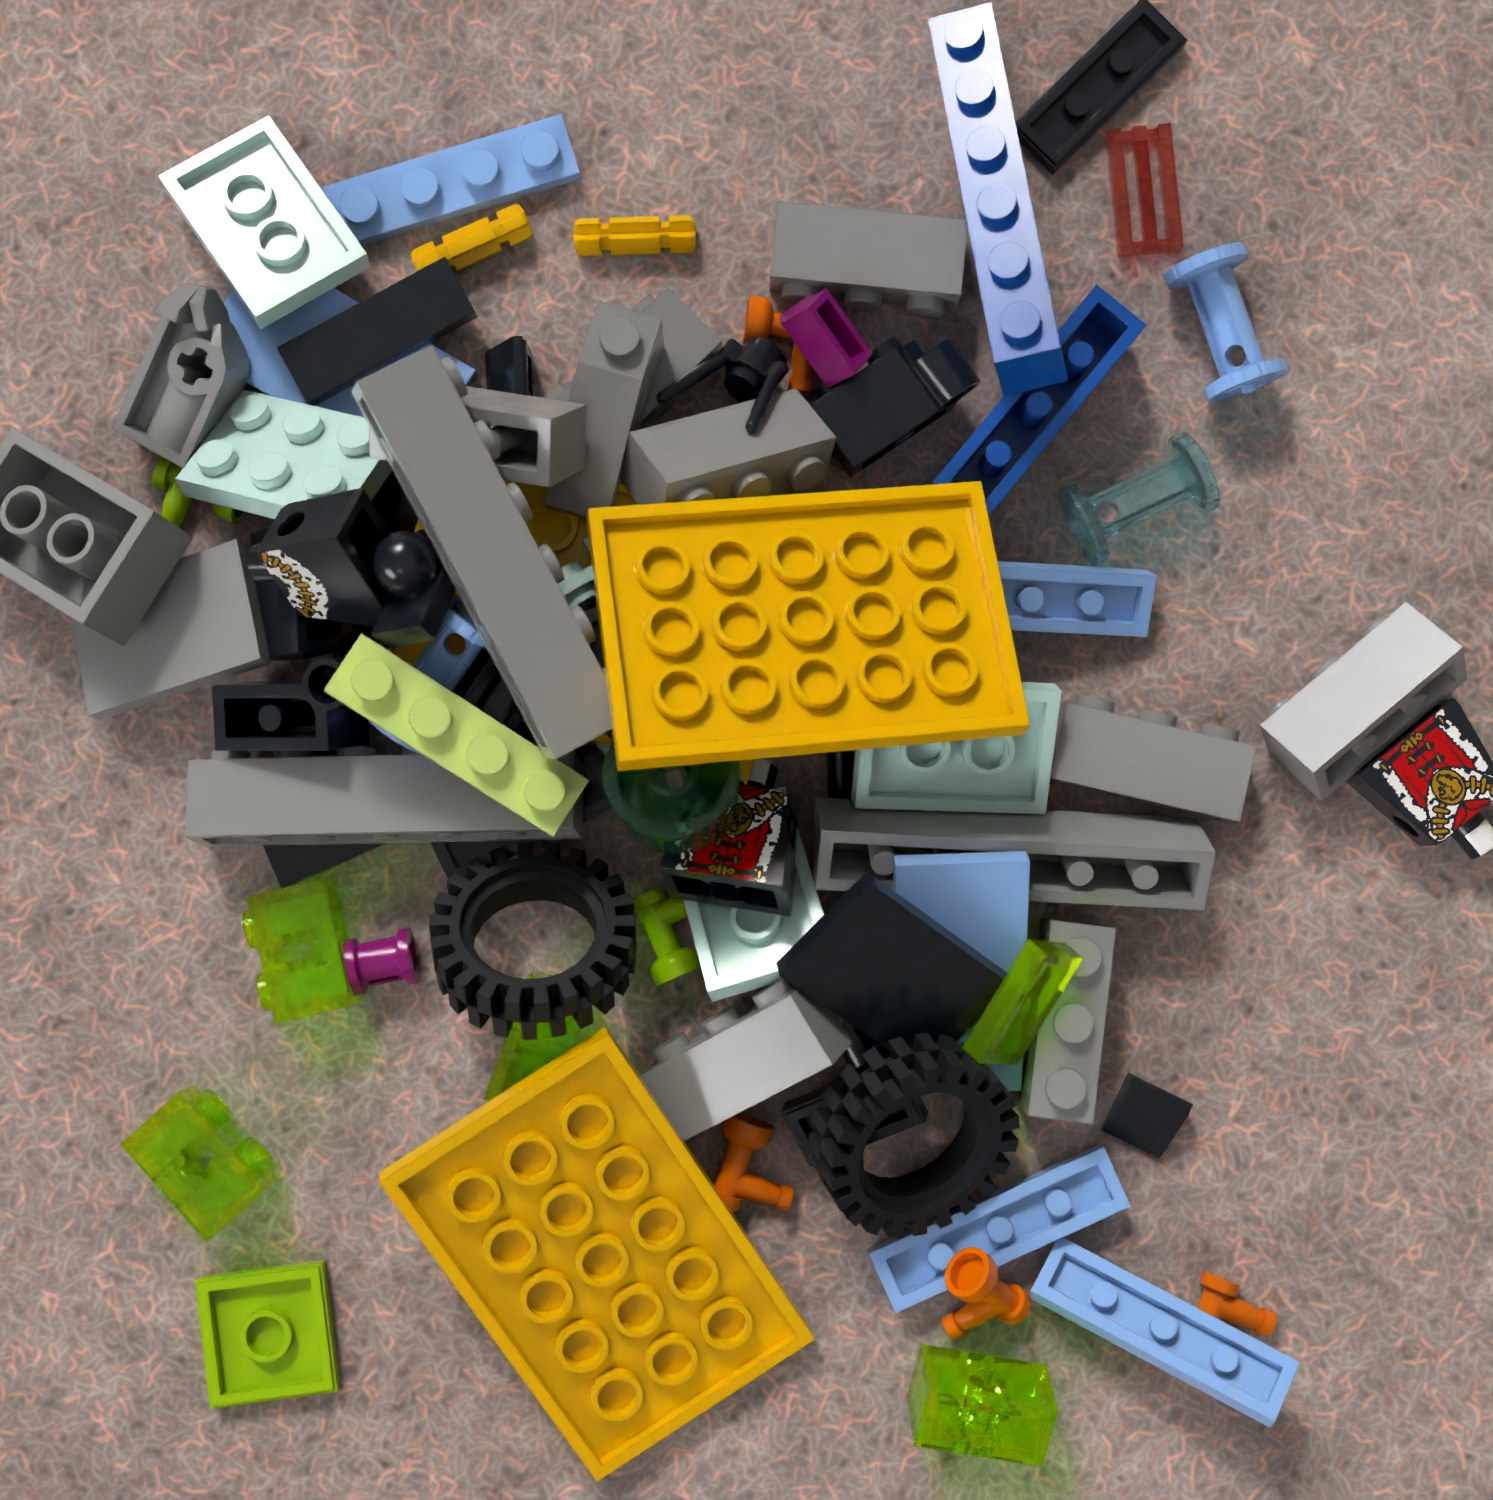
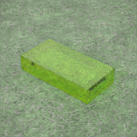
[962,939,1083,1065]

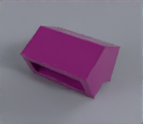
[780,288,873,388]

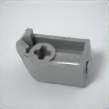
[111,284,250,468]

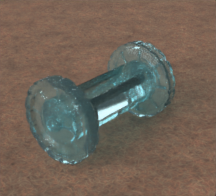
[1058,432,1220,566]

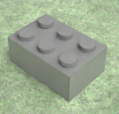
[0,427,193,646]

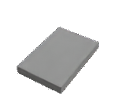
[71,539,271,720]

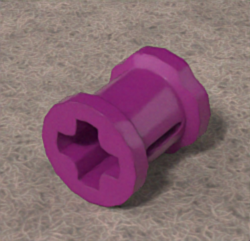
[343,927,421,996]

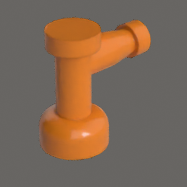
[742,294,814,394]
[714,1113,794,1212]
[942,1247,1031,1340]
[1197,1270,1277,1337]

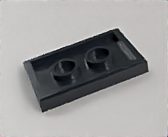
[776,872,1014,1050]

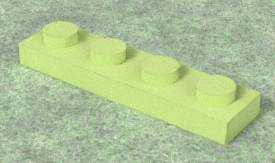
[323,633,589,837]

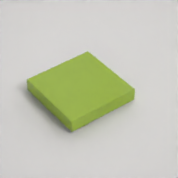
[195,1259,341,1409]

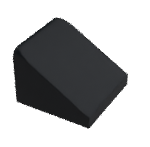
[485,336,533,396]
[453,648,523,732]
[1101,1072,1193,1158]

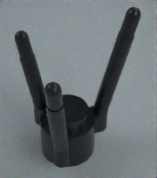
[656,337,789,433]

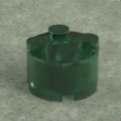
[602,741,745,854]

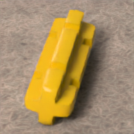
[411,204,533,272]
[573,215,696,256]

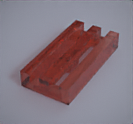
[1105,123,1184,257]

